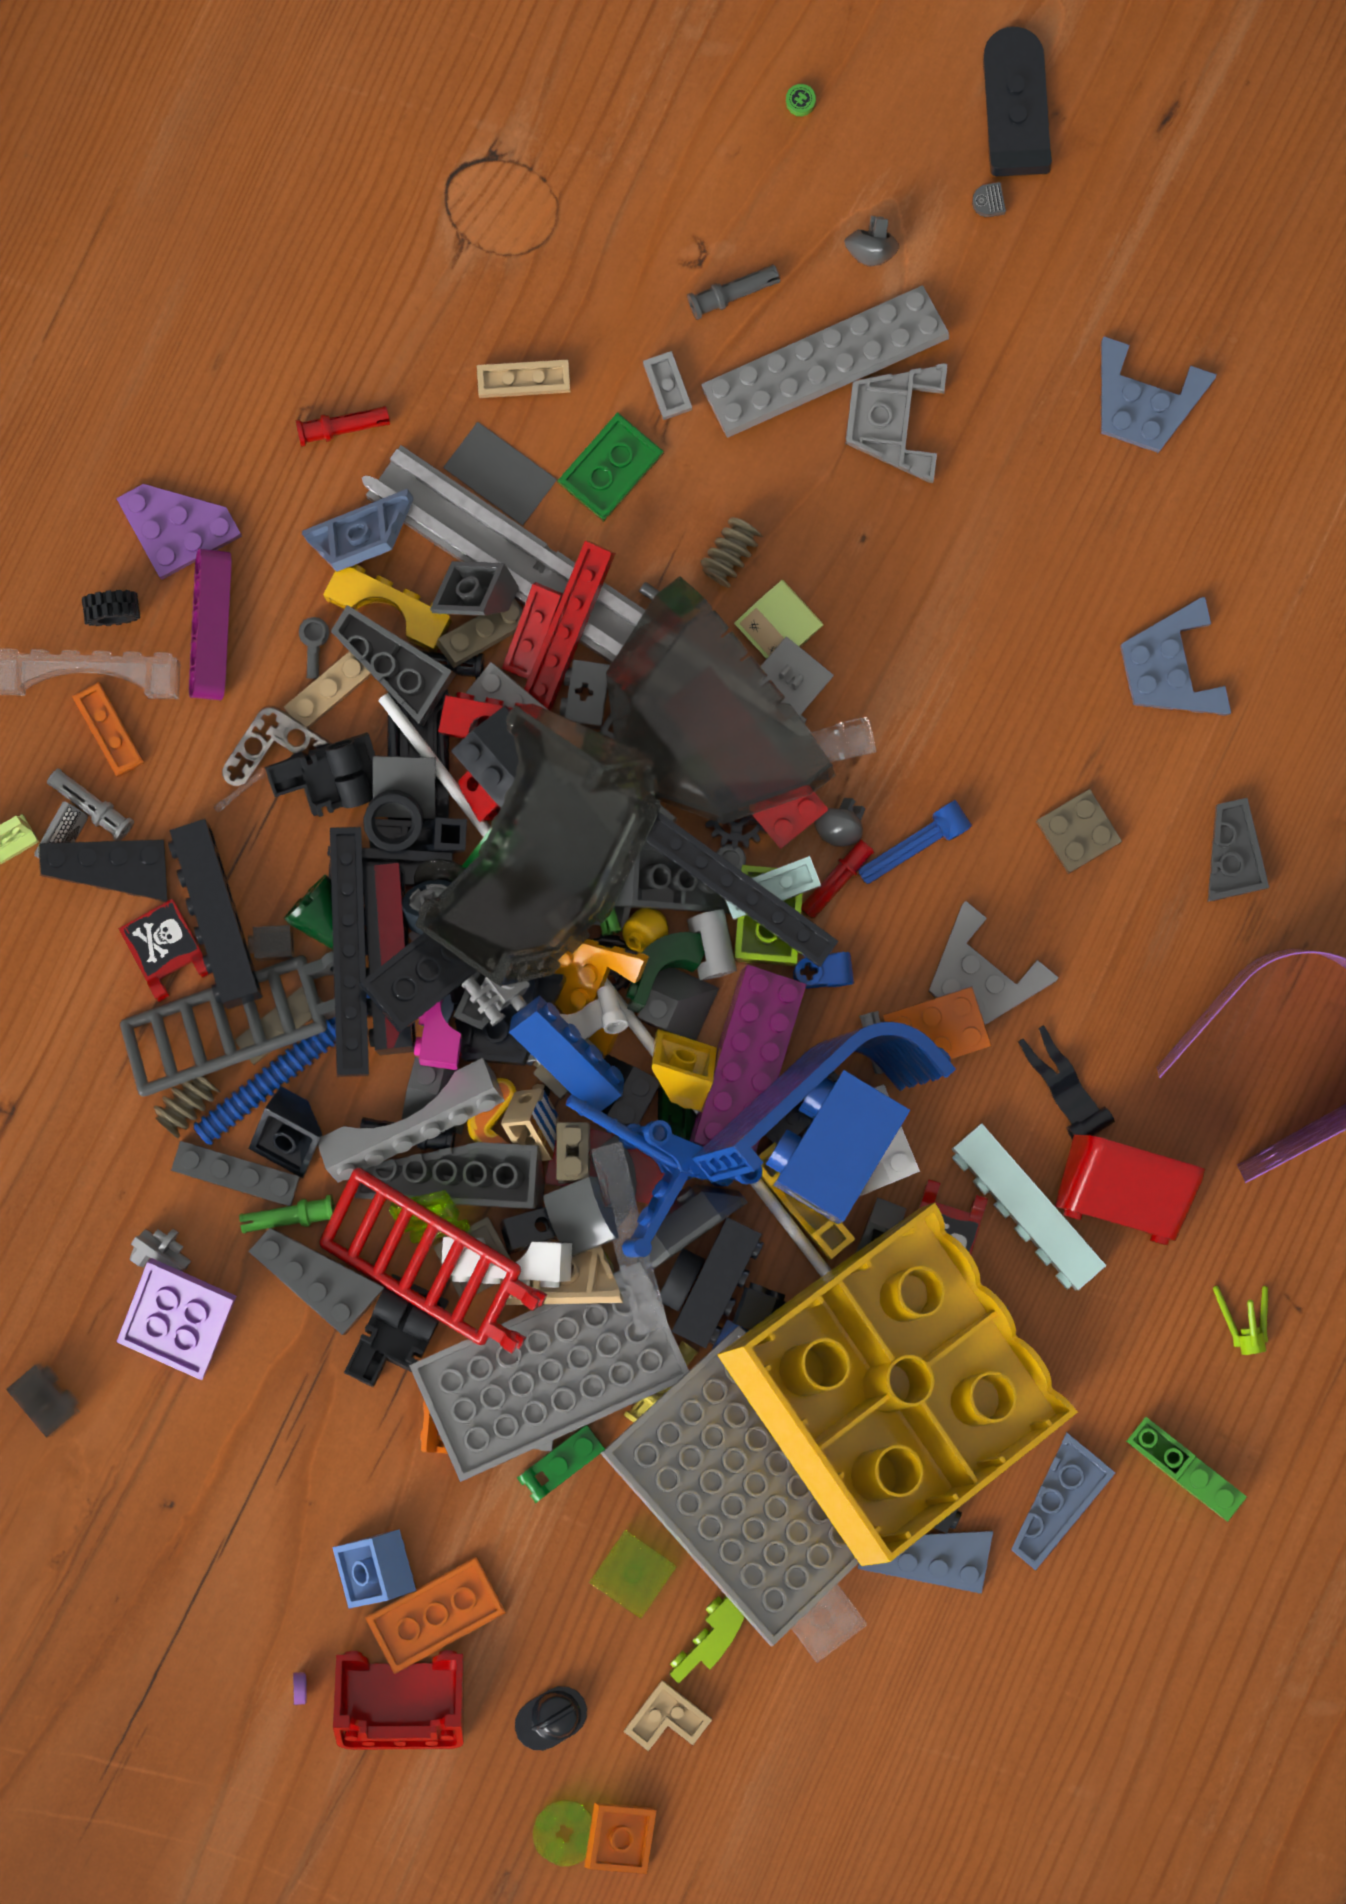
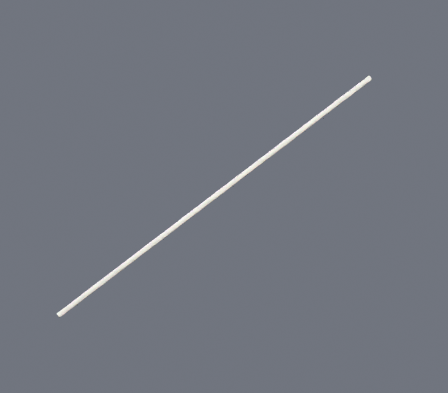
[378,693,831,1277]

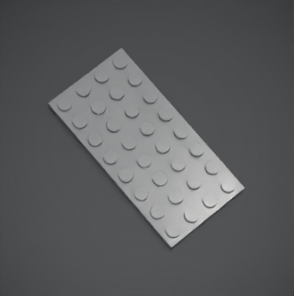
[409,1262,689,1482]

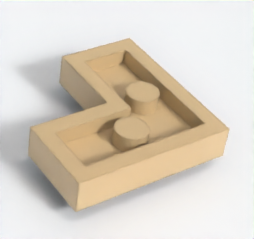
[623,1680,712,1751]

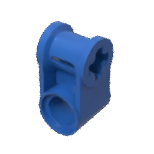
[793,952,854,989]

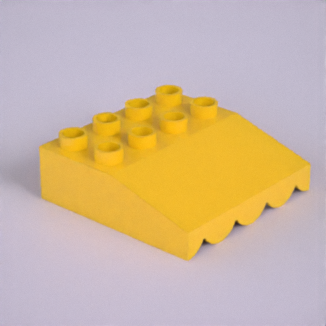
[717,1203,1078,1566]

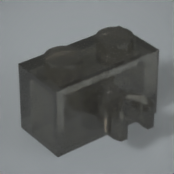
[6,1364,80,1438]

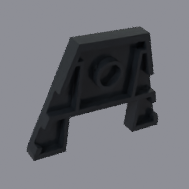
[450,972,566,1066]

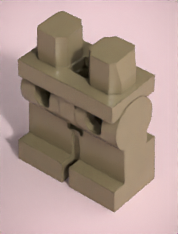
[556,1122,590,1184]

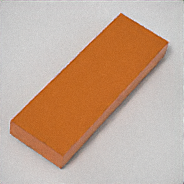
[72,682,145,778]

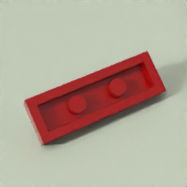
[502,582,563,680]

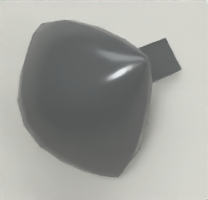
[844,215,900,267]
[814,798,866,847]

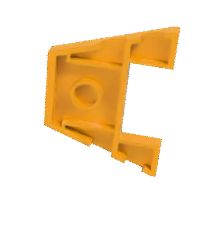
[543,932,649,1056]

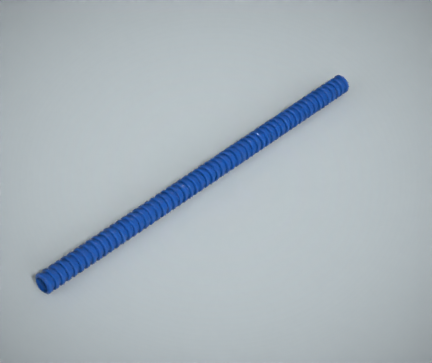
[193,993,370,1145]

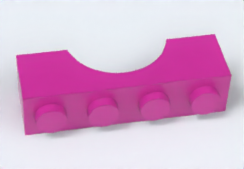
[414,999,462,1070]

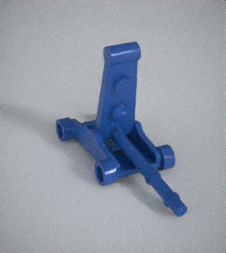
[566,1095,762,1258]

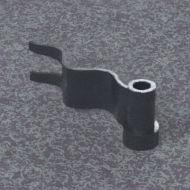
[1018,1025,1115,1140]

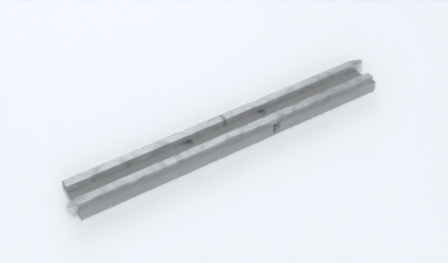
[362,445,811,754]

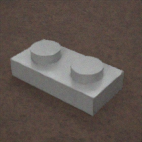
[643,351,692,420]

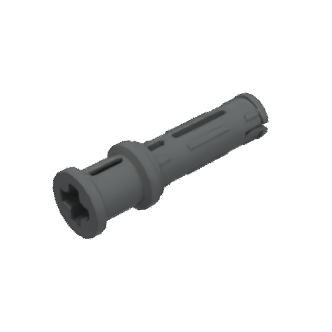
[687,264,780,320]

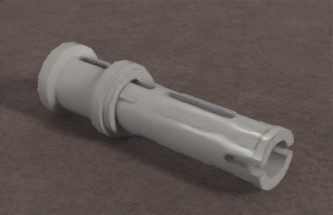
[47,768,134,841]

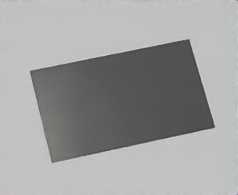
[443,422,557,526]

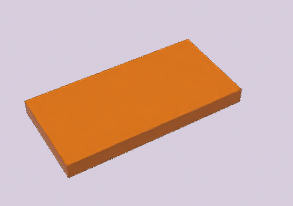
[365,1557,506,1674]

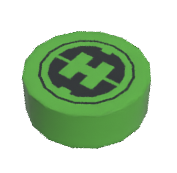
[786,84,816,117]

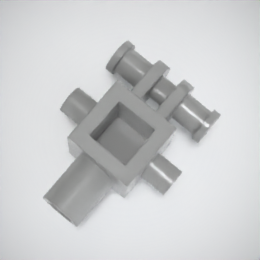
[462,957,542,1026]

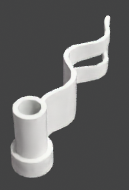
[527,985,628,1062]

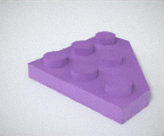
[116,484,242,580]

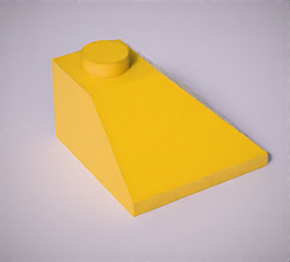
[651,1029,717,1112]

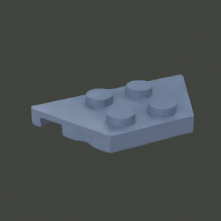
[302,489,413,572]

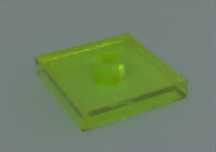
[589,1530,677,1619]

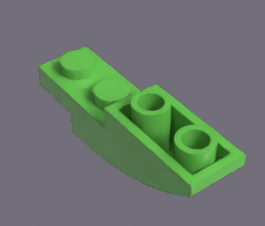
[1127,1417,1247,1522]

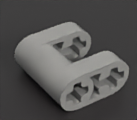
[687,909,737,981]

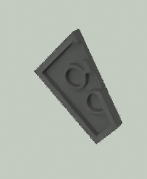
[1207,798,1269,902]

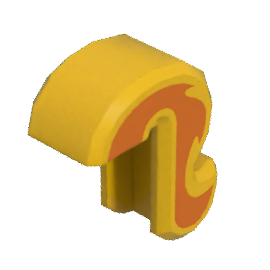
[467,1078,517,1144]

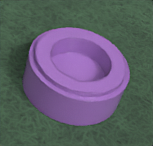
[293,1672,307,1705]

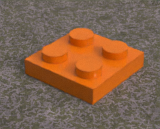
[584,1803,657,1874]

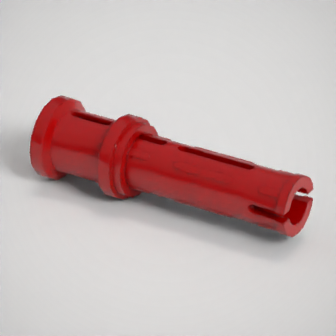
[295,406,390,447]

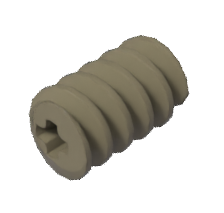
[701,517,763,588]
[153,1076,221,1138]

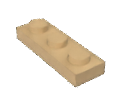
[477,360,570,398]
[284,651,372,728]

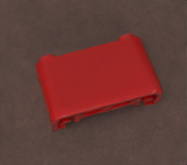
[1055,1135,1205,1246]
[333,1650,464,1750]

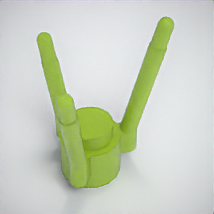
[1213,1286,1268,1355]

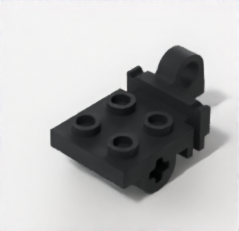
[265,732,376,817]
[344,1274,449,1387]

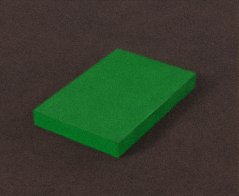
[557,412,664,522]

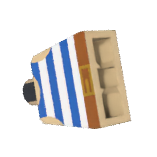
[501,1084,559,1161]

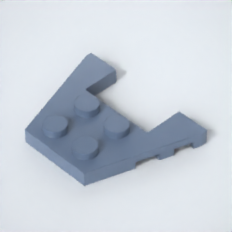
[1101,337,1217,453]
[1120,597,1231,716]

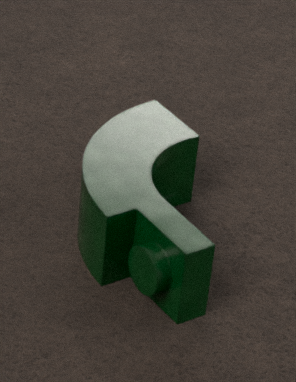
[626,932,705,1013]

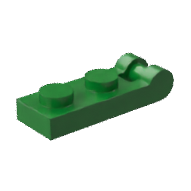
[517,1425,605,1503]

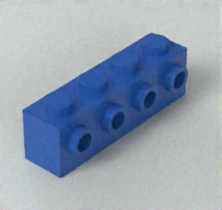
[509,995,624,1111]

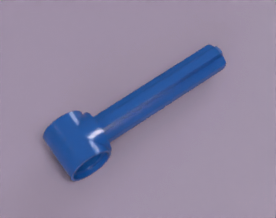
[858,800,972,884]

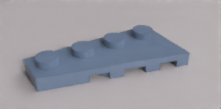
[1011,1432,1116,1570]

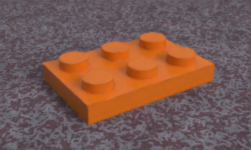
[883,986,992,1059]

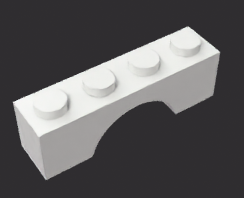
[442,1237,572,1288]

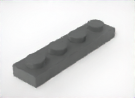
[171,1141,300,1206]

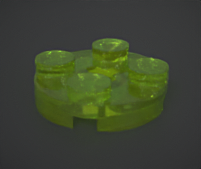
[533,1800,592,1866]

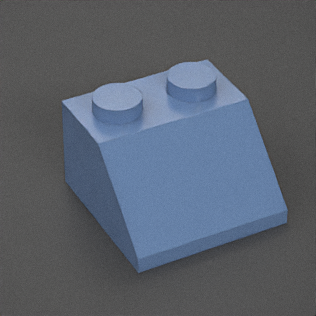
[332,1529,416,1609]

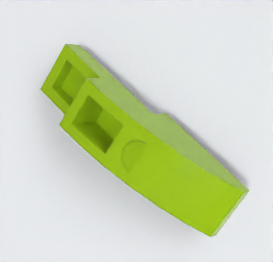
[670,1596,744,1684]

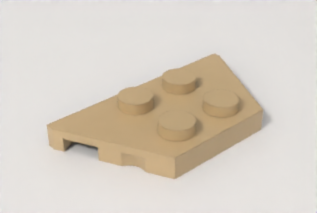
[506,1245,623,1305]

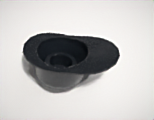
[515,1686,587,1751]

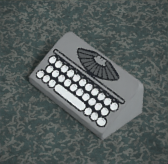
[34,801,88,858]

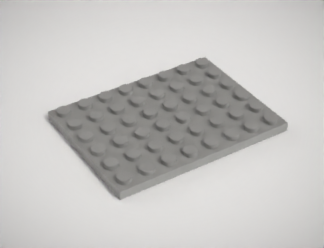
[600,1326,859,1646]

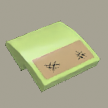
[734,580,824,659]

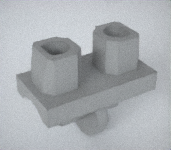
[129,1229,191,1272]

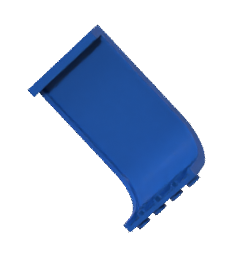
[692,1022,956,1182]

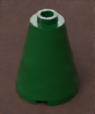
[284,875,367,950]

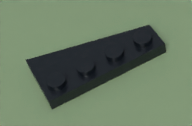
[38,840,167,902]

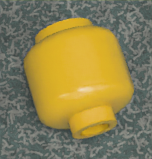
[622,908,668,953]

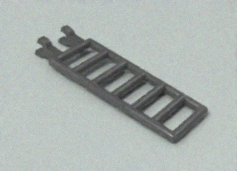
[120,951,335,1097]

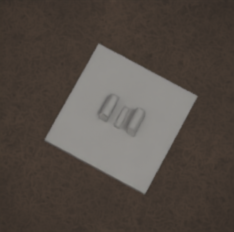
[747,636,834,722]

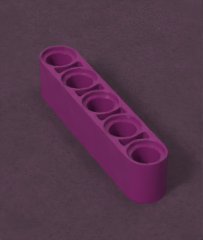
[189,549,232,701]

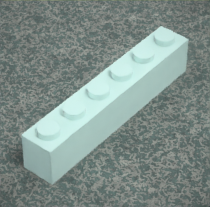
[952,1123,1106,1290]

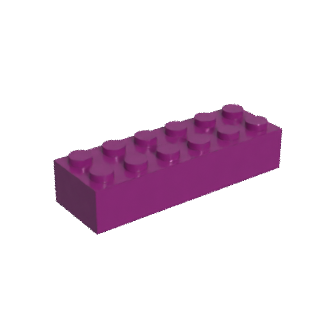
[689,965,806,1153]

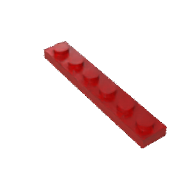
[524,541,616,711]

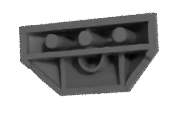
[637,1184,748,1275]

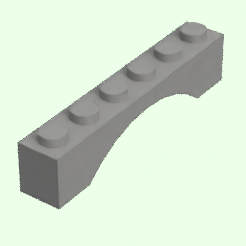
[318,1058,505,1183]

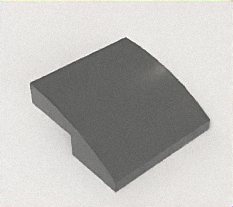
[373,755,437,819]
[543,1177,619,1257]

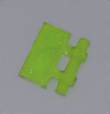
[389,1190,470,1243]

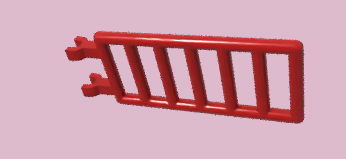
[319,1168,547,1354]

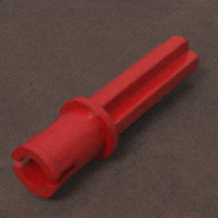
[801,839,875,919]

